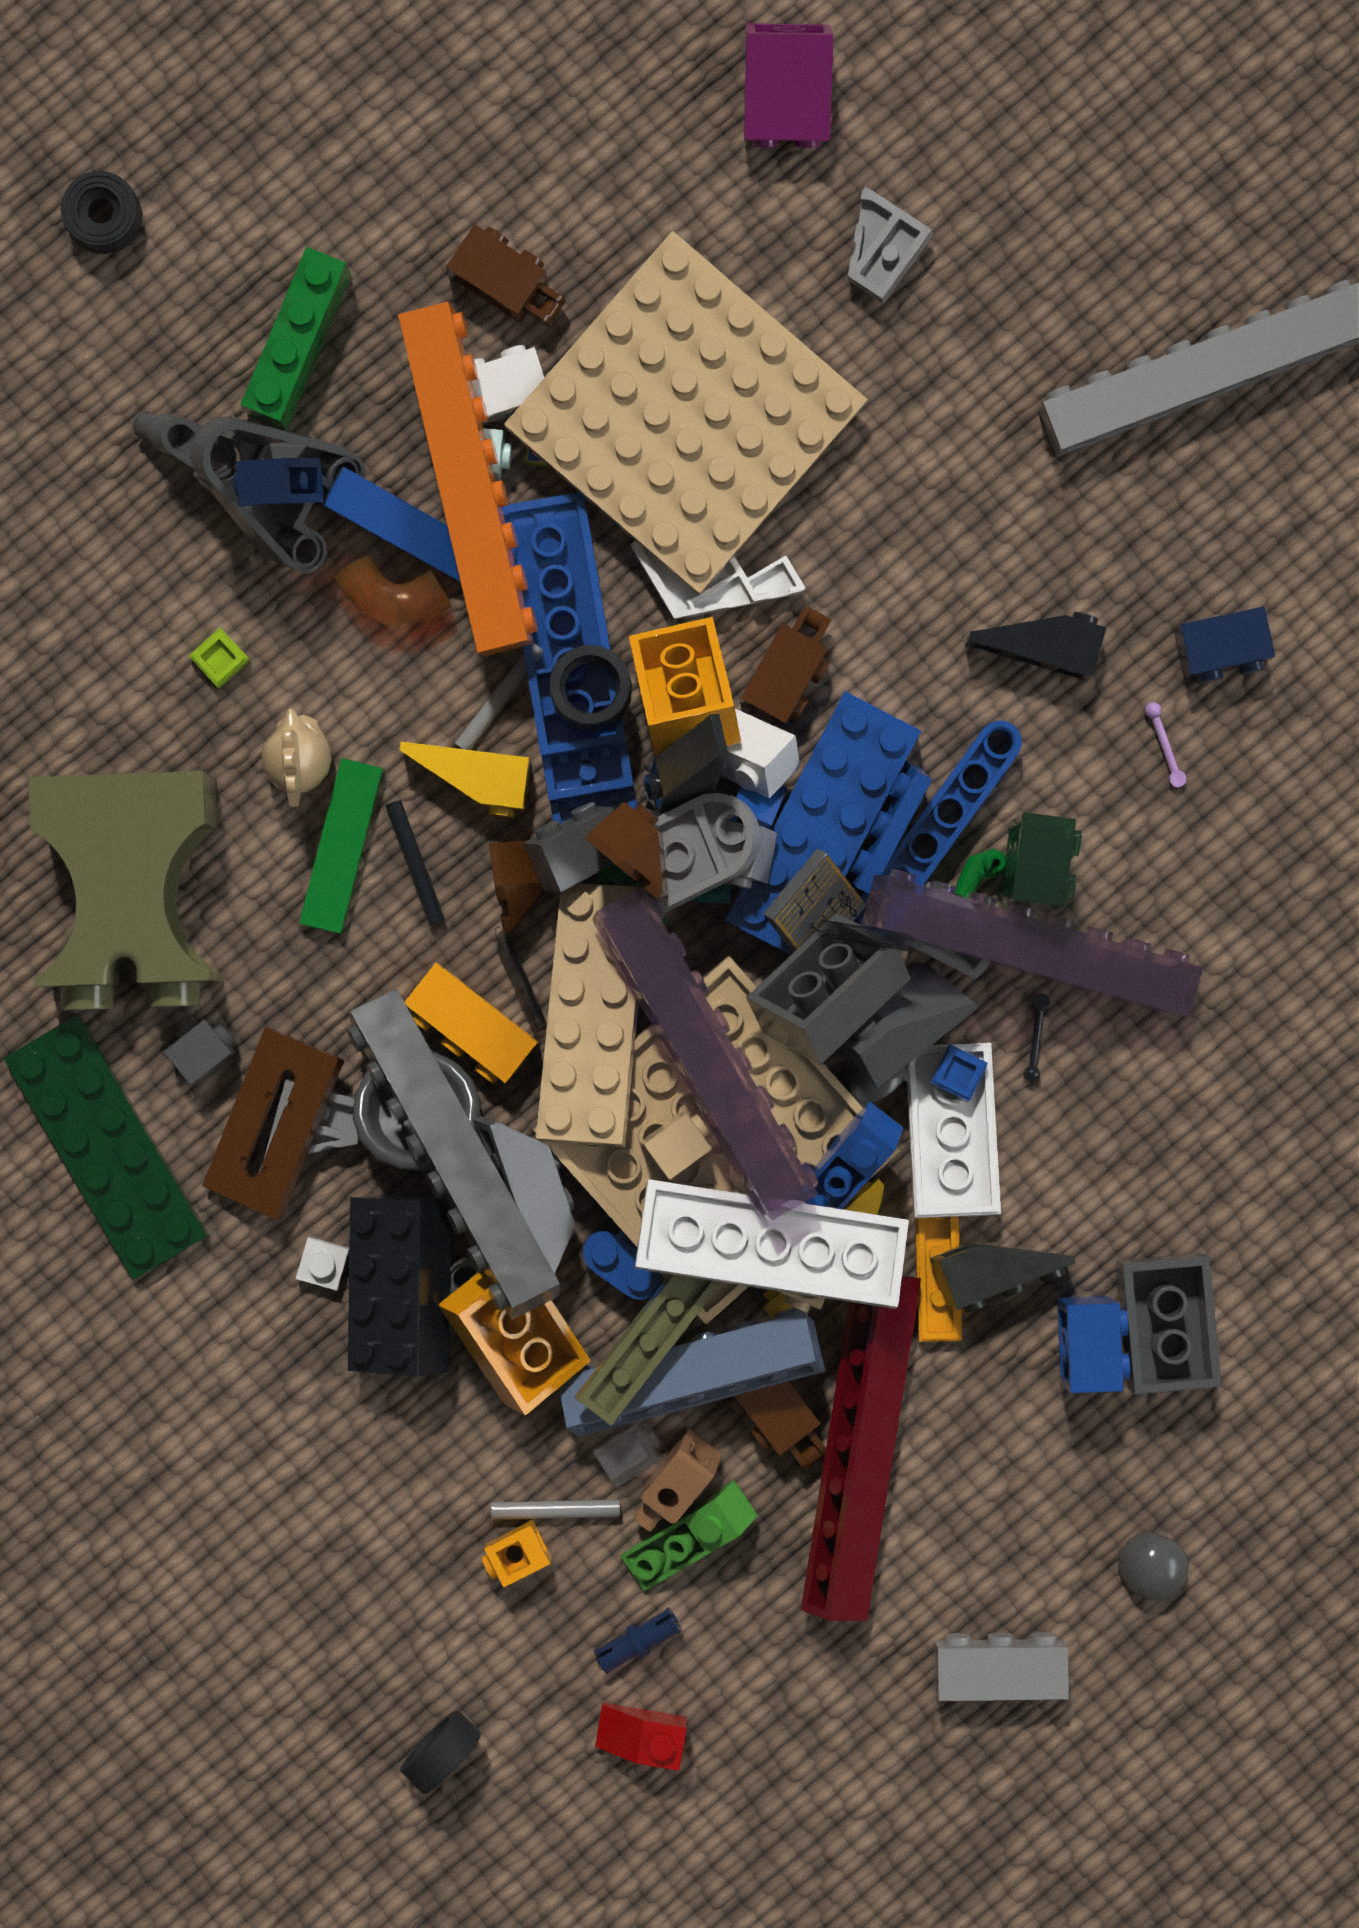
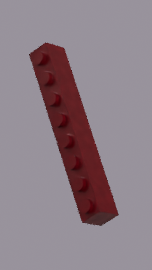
[801,1274,921,1621]

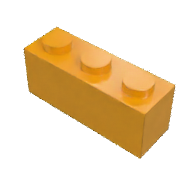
[404,963,539,1084]

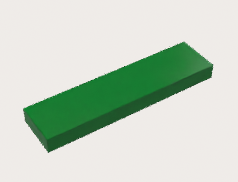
[299,758,384,934]

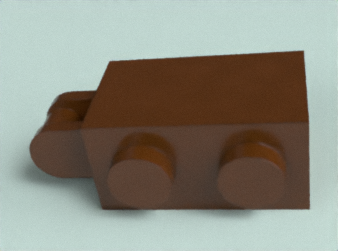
[446,224,566,327]
[740,605,832,727]
[726,1381,826,1471]

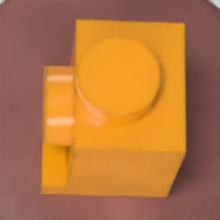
[482,1519,552,1588]

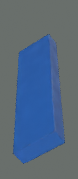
[322,467,461,583]

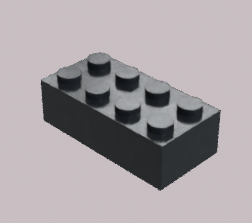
[348,1195,451,1377]

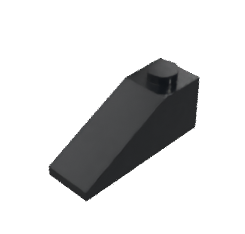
[965,612,1107,682]
[645,714,728,814]

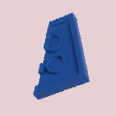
[850,760,932,894]

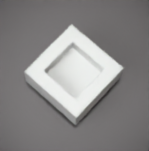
[296,1237,349,1291]

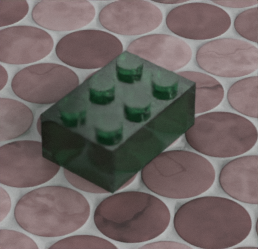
[999,812,1082,912]

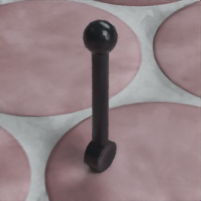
[1023,994,1050,1083]

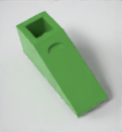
[620,1480,758,1591]

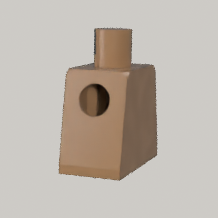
[634,1428,722,1532]

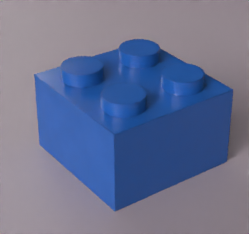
[1057,1296,1130,1393]

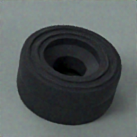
[61,171,142,254]

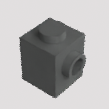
[164,1018,237,1085]

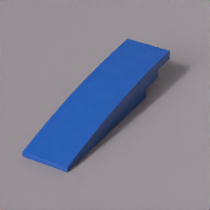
[502,492,637,824]

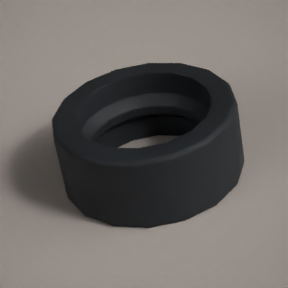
[549,645,632,731]
[400,1710,481,1794]

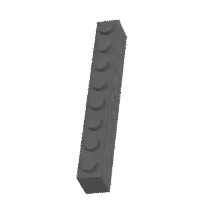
[347,989,560,1320]

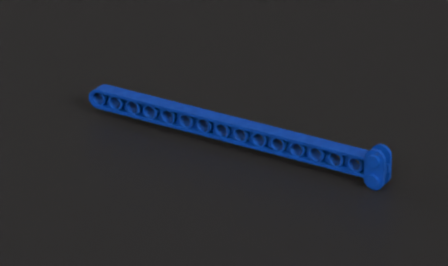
[583,721,1022,1299]

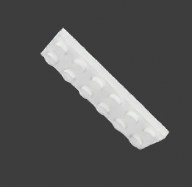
[634,1179,909,1309]

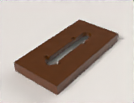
[202,1027,344,1219]

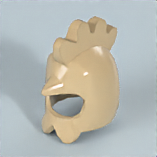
[261,708,332,807]

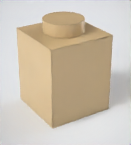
[641,1111,712,1180]

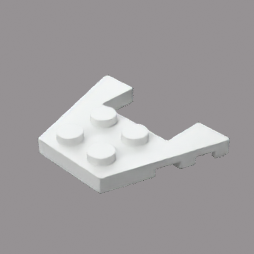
[631,541,806,621]

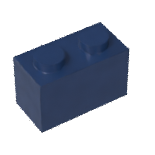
[233,458,324,506]
[1174,606,1276,684]

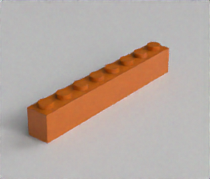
[398,301,538,656]

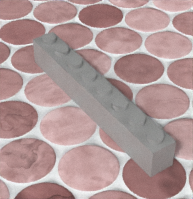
[1038,280,1359,458]

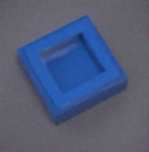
[930,1044,988,1103]

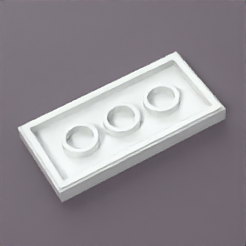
[905,1043,1001,1219]

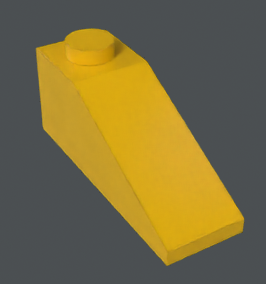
[400,742,531,818]

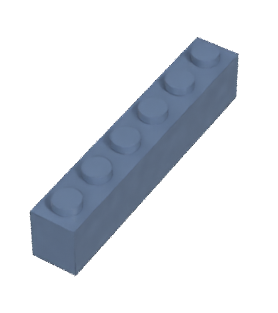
[559,1309,825,1437]

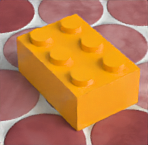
[629,617,742,757]
[438,1271,591,1416]

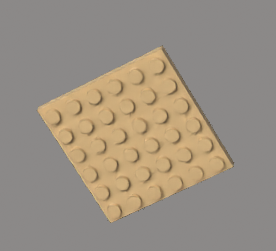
[504,231,868,596]
[533,956,901,1324]

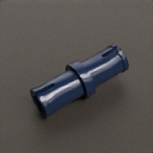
[594,1607,682,1674]

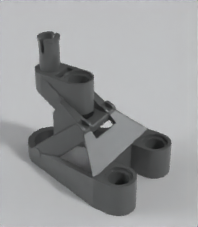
[132,411,366,573]

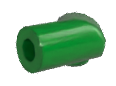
[953,849,1007,902]

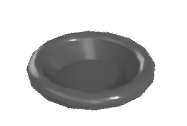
[352,1051,481,1172]

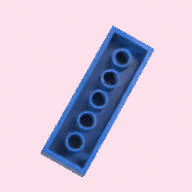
[724,691,921,957]

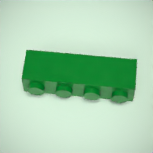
[240,246,351,431]

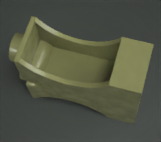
[28,771,223,1011]

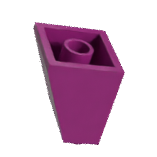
[744,23,833,148]

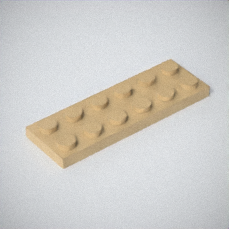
[536,884,649,1147]

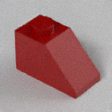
[595,1702,687,1771]

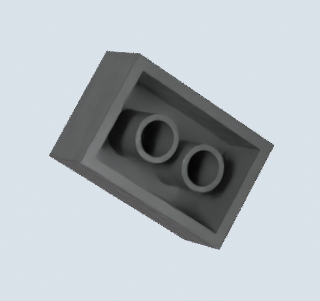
[746,913,911,1065]
[1116,1253,1222,1394]

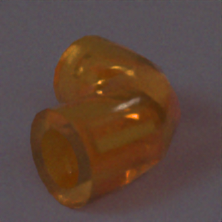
[334,556,452,626]

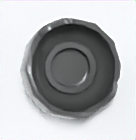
[845,1067,910,1108]
[1118,1531,1189,1601]

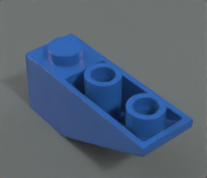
[789,1101,903,1209]

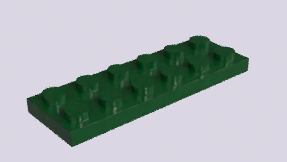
[3,1015,209,1280]

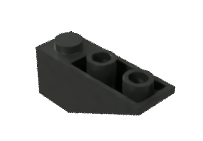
[930,1243,1076,1313]

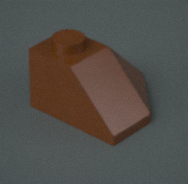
[585,802,668,902]
[489,840,545,933]

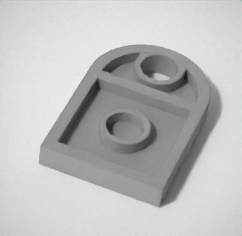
[646,793,760,914]

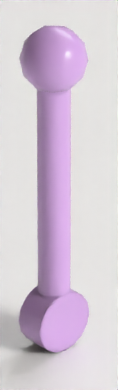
[1145,702,1186,787]

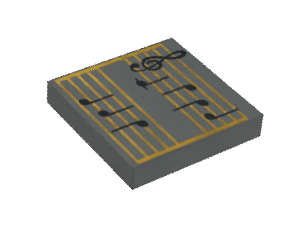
[763,849,867,953]

